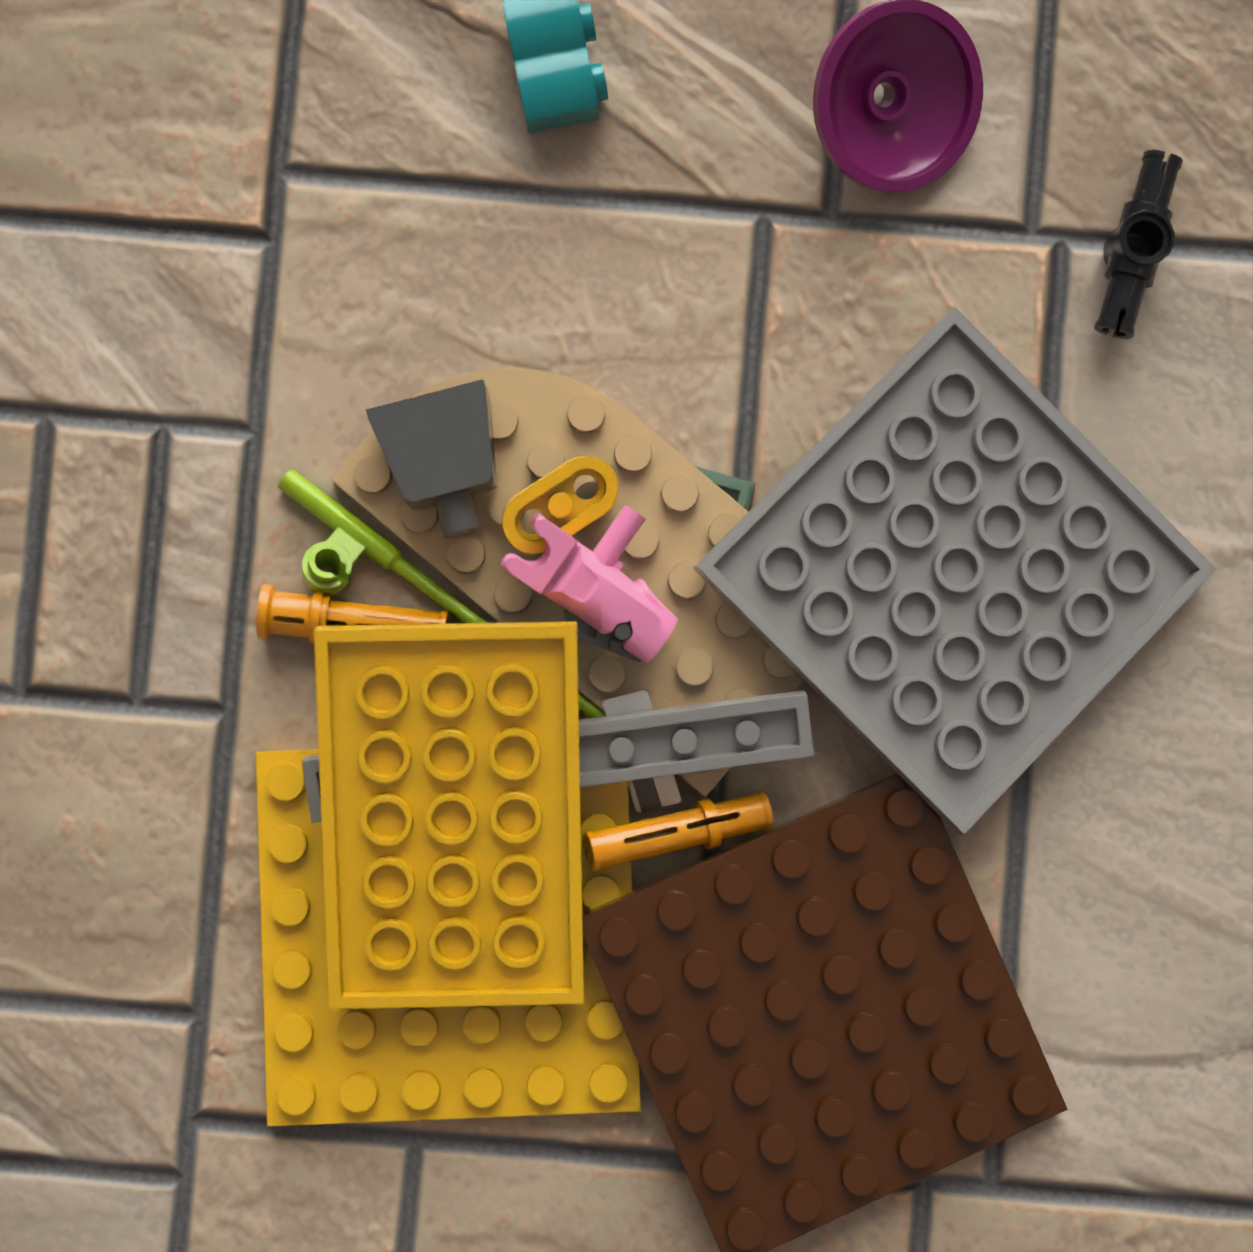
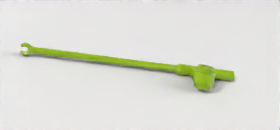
[278,469,606,718]

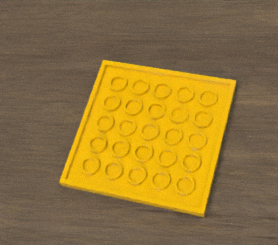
[256,749,641,1126]

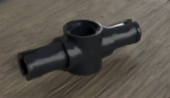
[1094,150,1183,339]

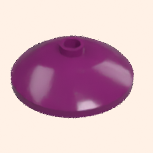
[813,0,983,192]

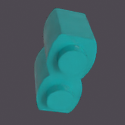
[502,0,608,133]

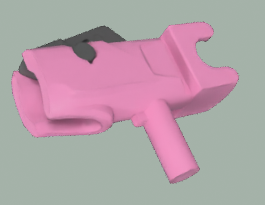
[501,505,678,664]

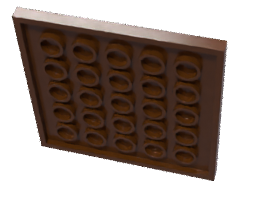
[583,773,1068,1252]

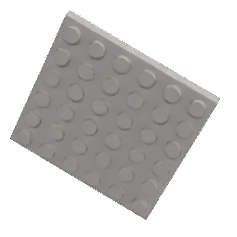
[693,307,1216,835]

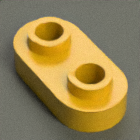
[501,455,618,554]

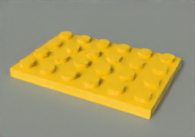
[314,622,584,1009]

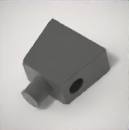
[366,379,497,538]

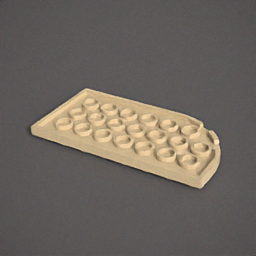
[331,368,804,798]

